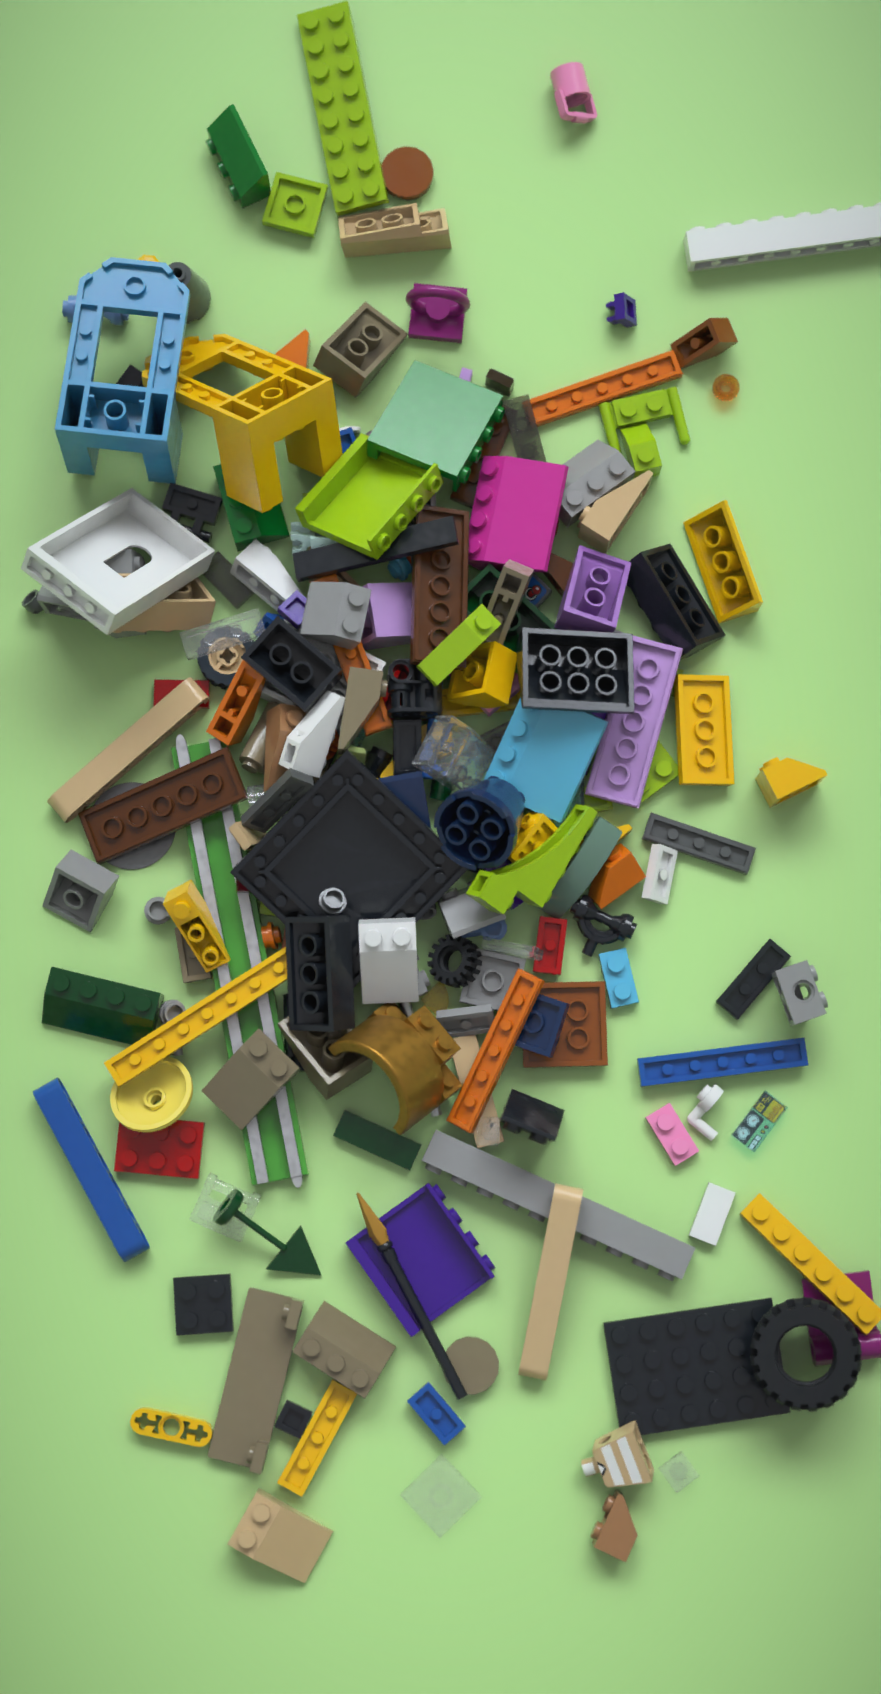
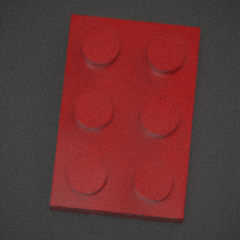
[114,1120,205,1179]

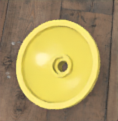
[110,1056,193,1132]

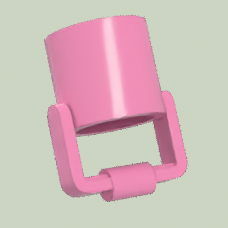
[550,62,597,124]

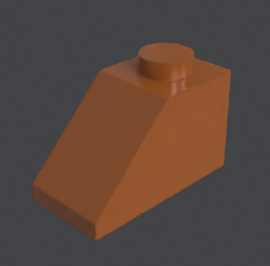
[670,318,738,369]

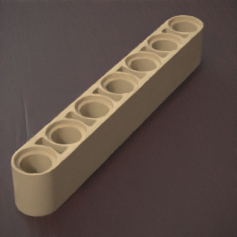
[47,677,209,823]
[518,1183,583,1380]

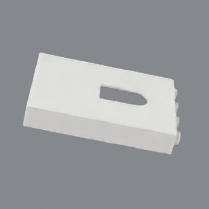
[21,488,215,635]

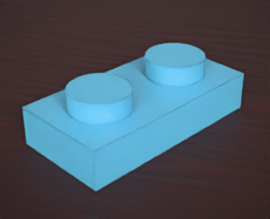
[598,948,639,1009]

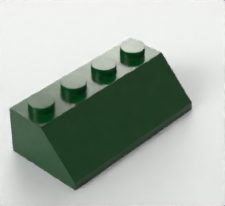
[467,563,559,665]
[42,967,164,1045]

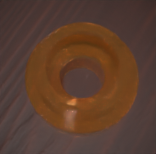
[712,374,740,401]

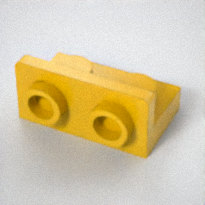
[508,812,558,863]

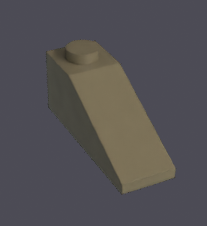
[481,559,534,645]
[338,667,388,755]

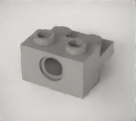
[771,960,828,1026]

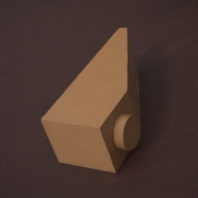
[264,703,306,792]

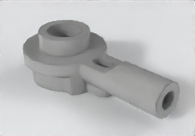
[144,897,170,925]
[159,1000,186,1056]

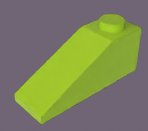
[416,604,501,687]

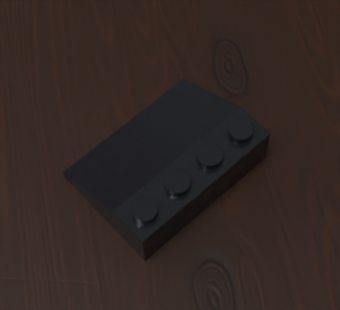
[516,627,635,714]

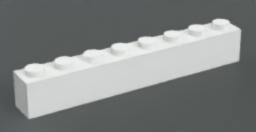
[683,202,881,272]

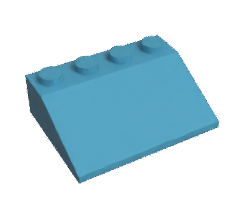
[484,697,609,823]

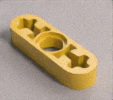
[130,1407,213,1447]

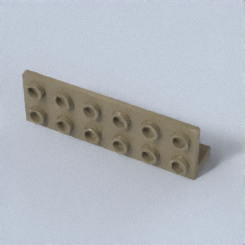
[208,1287,304,1474]

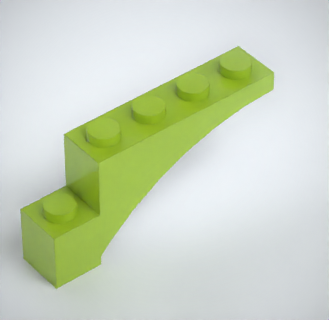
[466,804,598,915]

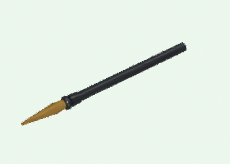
[356,1193,468,1400]

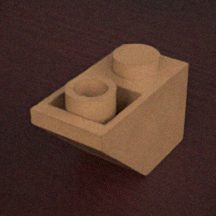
[590,1490,638,1562]

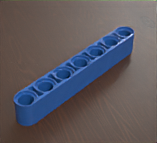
[33,1077,150,1262]

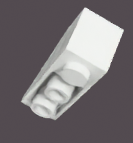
[278,690,345,778]

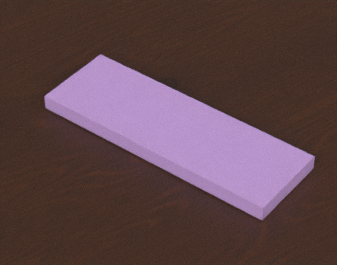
[585,636,683,809]

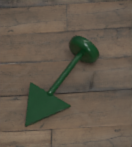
[213,1189,321,1275]

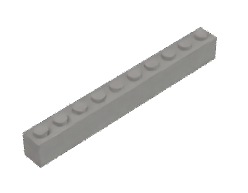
[422,1130,695,1281]

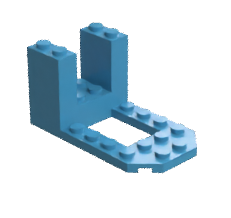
[55,257,190,484]

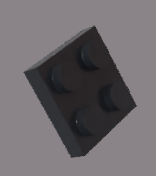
[173,1273,234,1336]

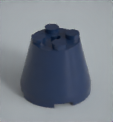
[434,776,525,870]

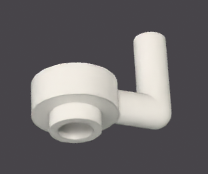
[687,1084,724,1141]

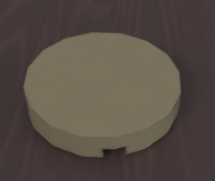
[443,1336,499,1395]

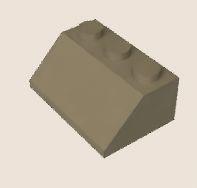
[292,1301,396,1398]

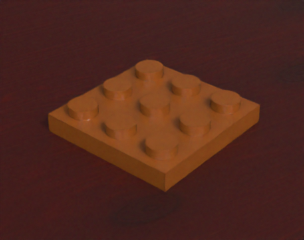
[523,981,608,1068]

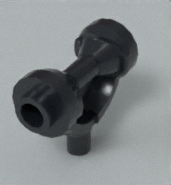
[569,894,637,957]

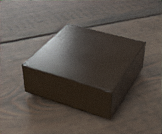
[485,369,514,397]

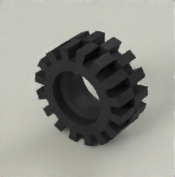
[427,934,482,988]

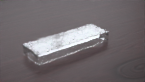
[179,608,265,660]

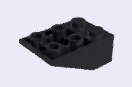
[499,1089,565,1145]

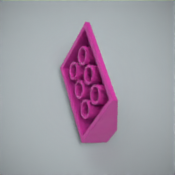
[468,456,569,572]

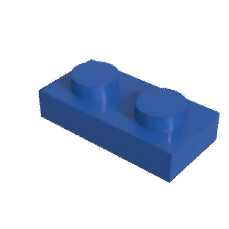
[407,1381,466,1446]

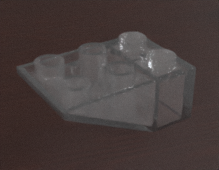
[412,715,496,792]

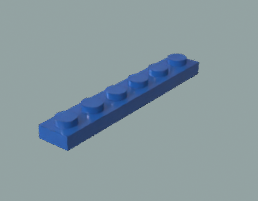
[637,1038,808,1087]

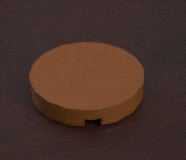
[382,146,434,201]

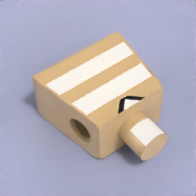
[581,1420,654,1487]

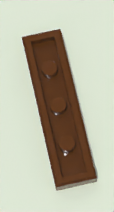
[450,405,518,508]

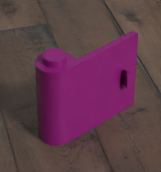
[801,1270,881,1366]

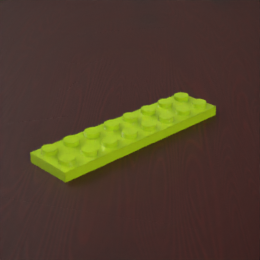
[297,1,389,216]

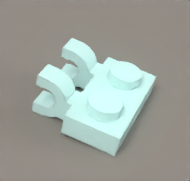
[290,522,338,556]

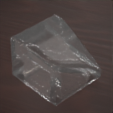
[477,1117,500,1146]

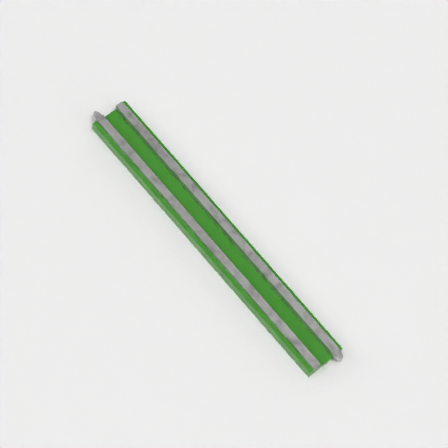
[171,734,309,1188]

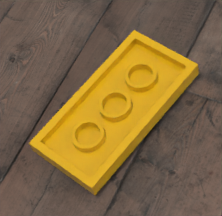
[674,674,734,786]

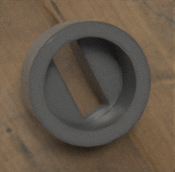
[22,590,43,614]

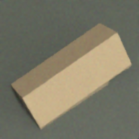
[338,203,452,258]

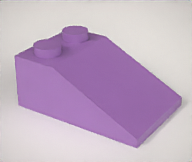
[554,545,631,633]

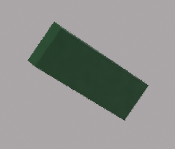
[333,1110,421,1170]

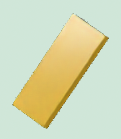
[683,500,763,623]

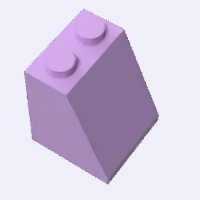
[361,582,412,650]

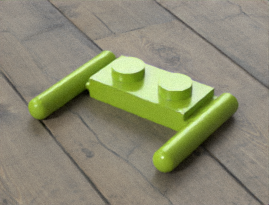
[598,387,690,454]

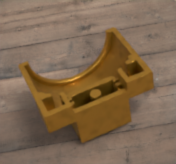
[329,1003,463,1135]

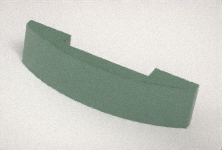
[538,816,622,918]

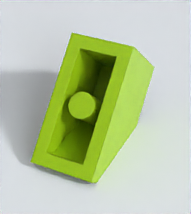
[620,423,662,480]

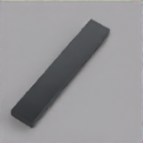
[293,516,459,582]

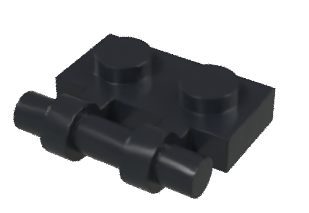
[162,483,223,543]

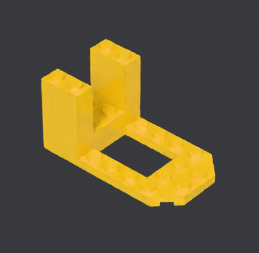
[141,334,343,513]

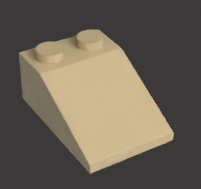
[577,470,654,554]
[228,1488,333,1583]

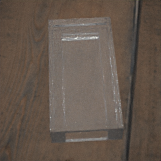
[481,937,544,961]

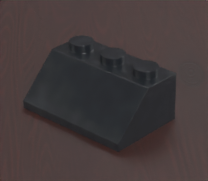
[241,616,342,712]

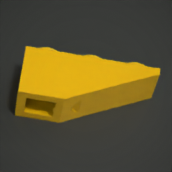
[163,880,231,973]

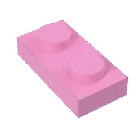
[645,1103,699,1166]

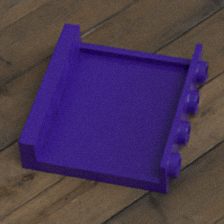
[345,1183,496,1337]

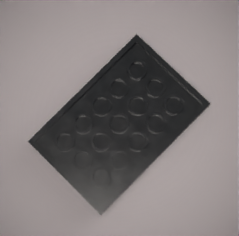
[603,1297,790,1435]

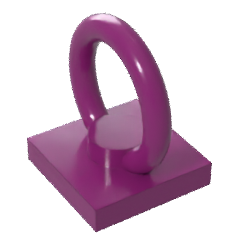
[406,283,470,343]

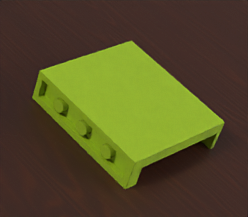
[295,433,444,560]

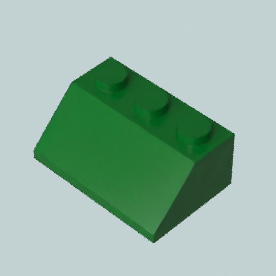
[205,104,271,208]
[213,464,290,551]

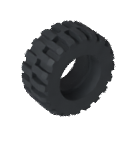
[750,1297,862,1412]

